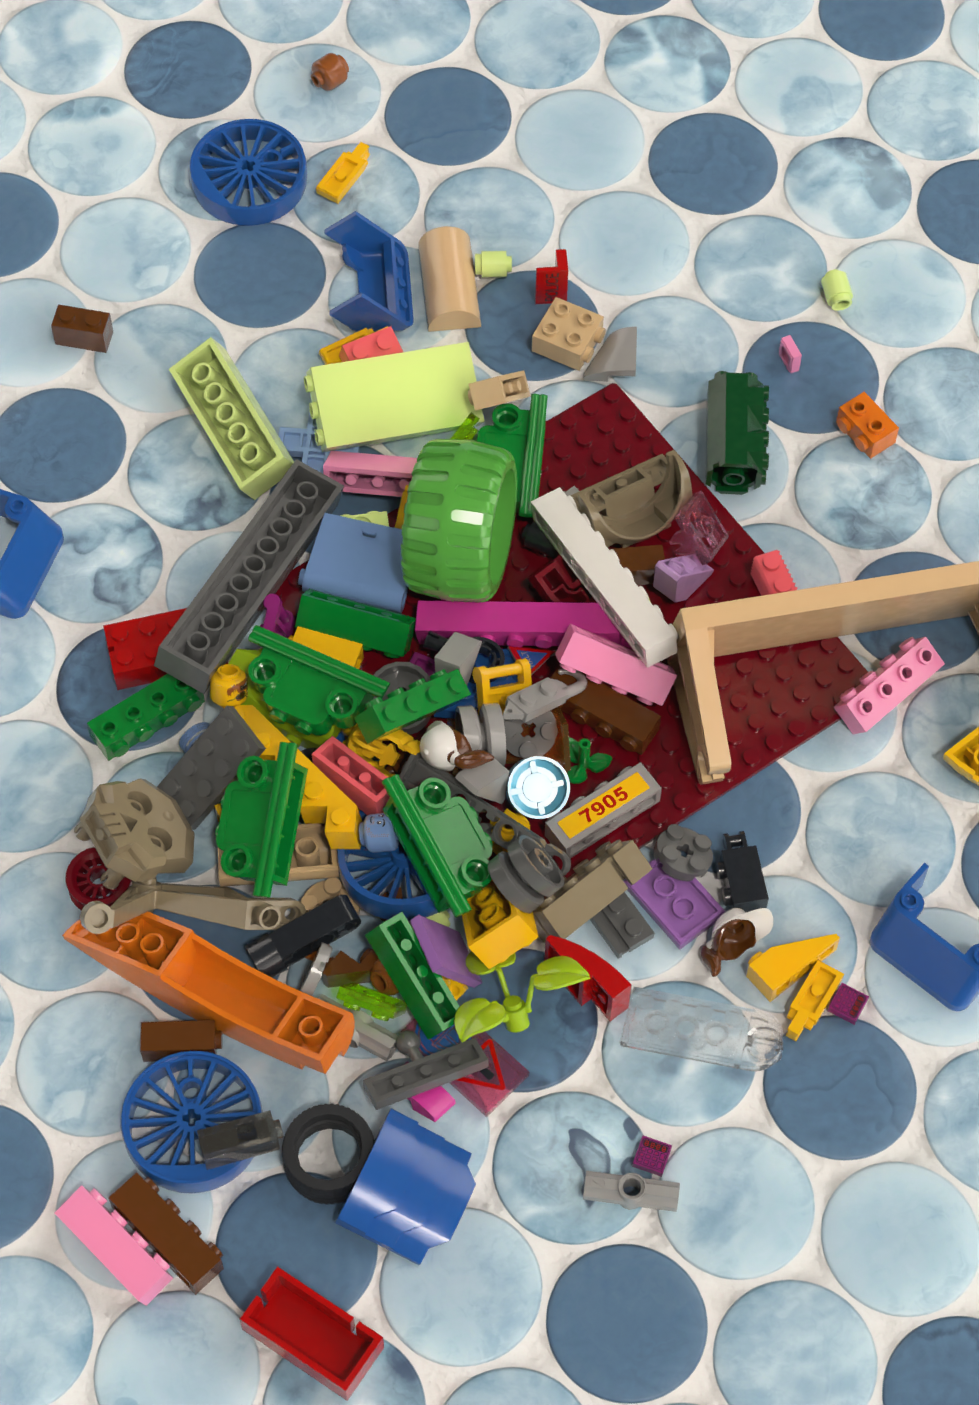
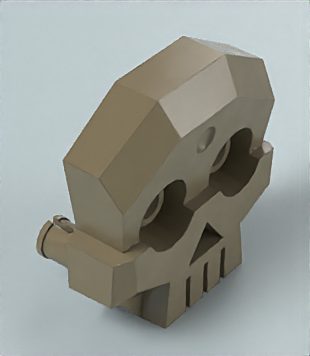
[74,778,195,889]

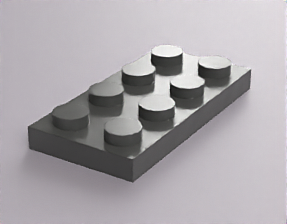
[157,706,266,830]

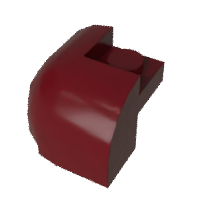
[528,554,595,603]

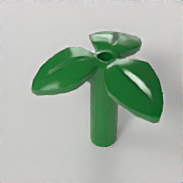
[565,737,612,784]

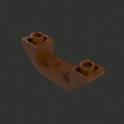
[322,887,403,988]

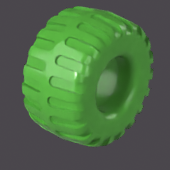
[401,439,517,602]

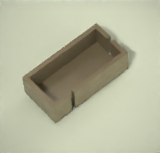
[533,839,653,942]

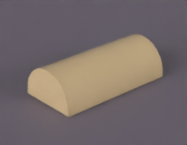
[419,226,481,332]
[218,823,339,887]

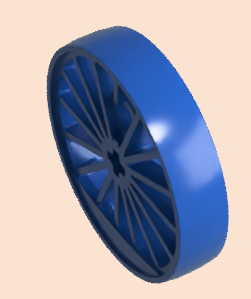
[190,119,307,226]
[337,810,438,921]
[121,1051,263,1193]

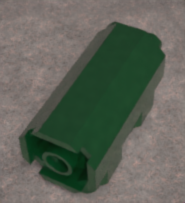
[705,371,769,495]

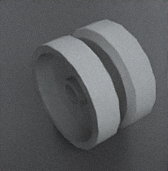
[455,703,506,770]

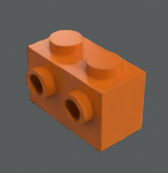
[836,391,899,459]

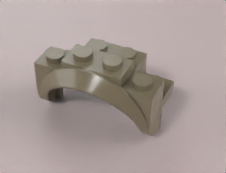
[570,450,694,548]

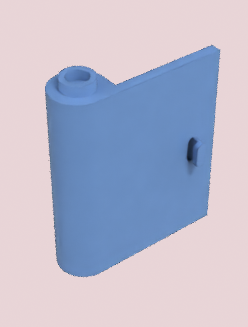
[298,513,408,613]

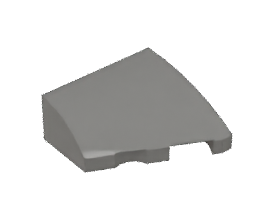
[584,327,637,382]

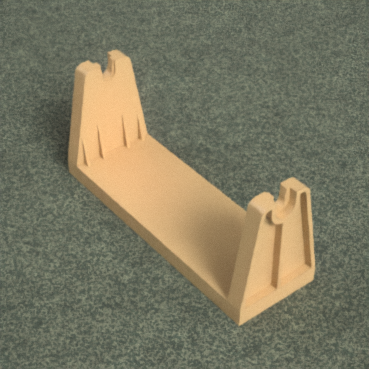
[667,561,979,785]

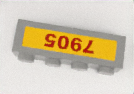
[545,762,662,858]

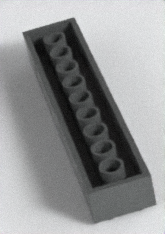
[154,459,344,694]

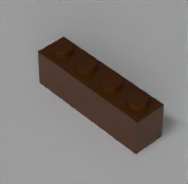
[550,665,661,755]
[108,1172,224,1295]

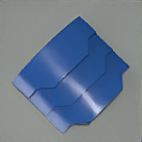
[335,1108,476,1265]

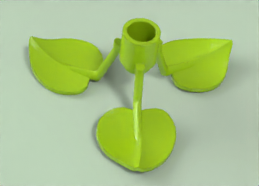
[454,951,590,1043]

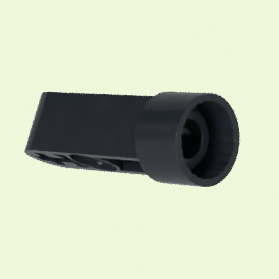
[245,895,361,978]

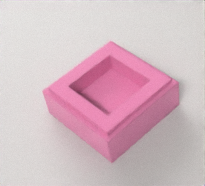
[779,335,802,373]

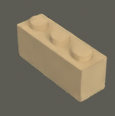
[468,370,531,411]

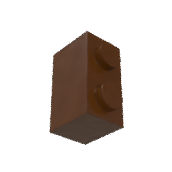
[51,304,113,353]

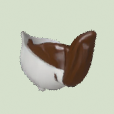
[419,721,494,771]
[701,908,774,977]

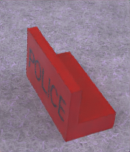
[535,249,569,304]

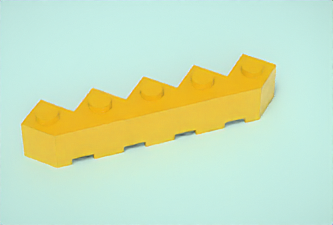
[223,705,362,849]

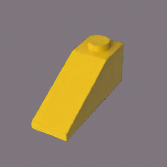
[746,934,840,1002]

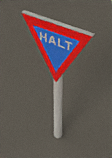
[508,646,557,675]

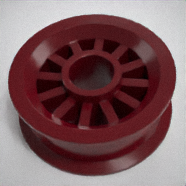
[66,847,132,911]

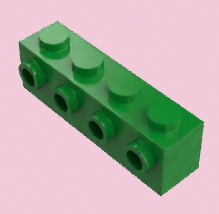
[295,588,416,658]
[354,669,471,744]
[87,674,205,761]
[365,912,460,1040]

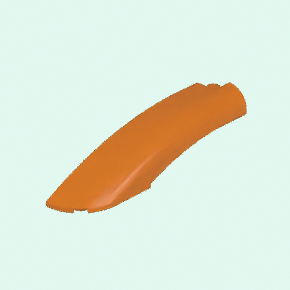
[62,911,355,1074]

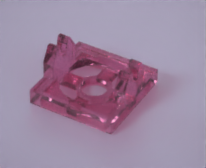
[669,491,729,565]

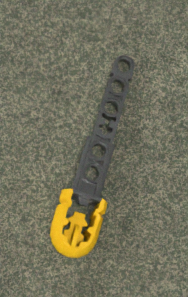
[346,725,571,876]

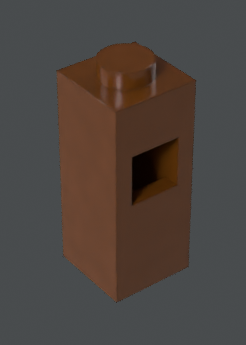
[609,545,665,585]
[140,1020,223,1062]

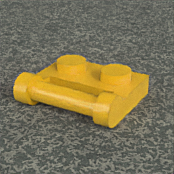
[473,658,532,715]

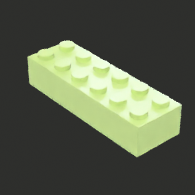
[169,337,294,500]

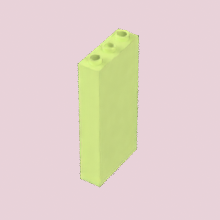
[304,342,485,453]

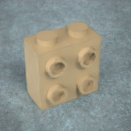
[532,297,606,371]

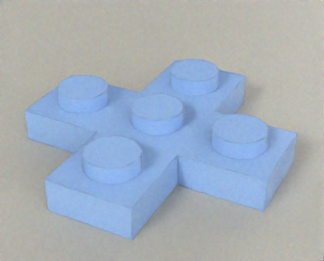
[278,411,360,474]

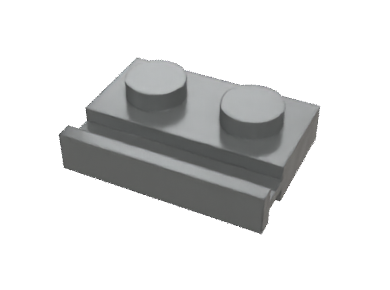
[590,892,655,959]

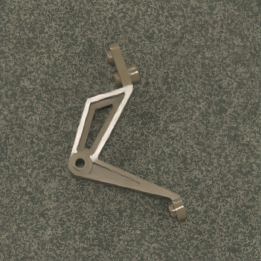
[80,877,306,934]

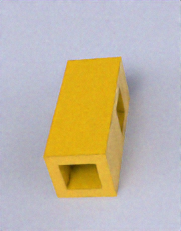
[288,626,364,669]

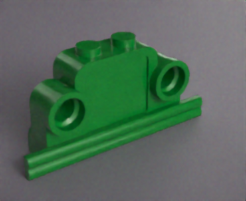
[472,393,548,518]
[248,625,390,736]
[215,742,308,898]
[382,774,493,918]

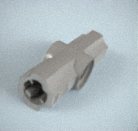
[317,994,398,1061]
[583,1171,680,1212]

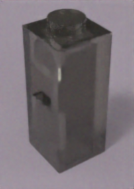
[197,1110,284,1170]

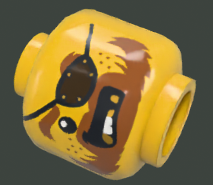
[210,664,248,708]

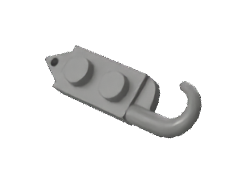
[503,668,587,723]

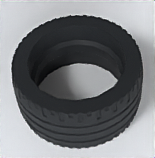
[282,1104,375,1205]

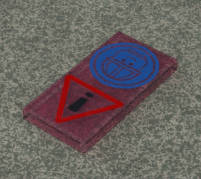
[399,1018,529,1117]

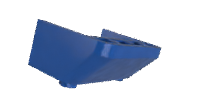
[324,211,414,332]
[0,489,64,619]
[870,862,979,1011]

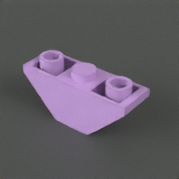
[653,554,714,602]

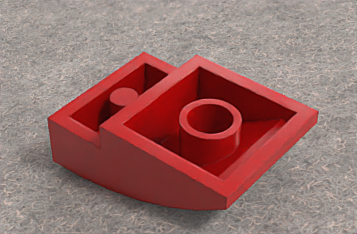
[544,935,632,1021]

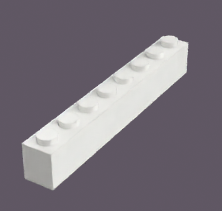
[531,487,679,668]

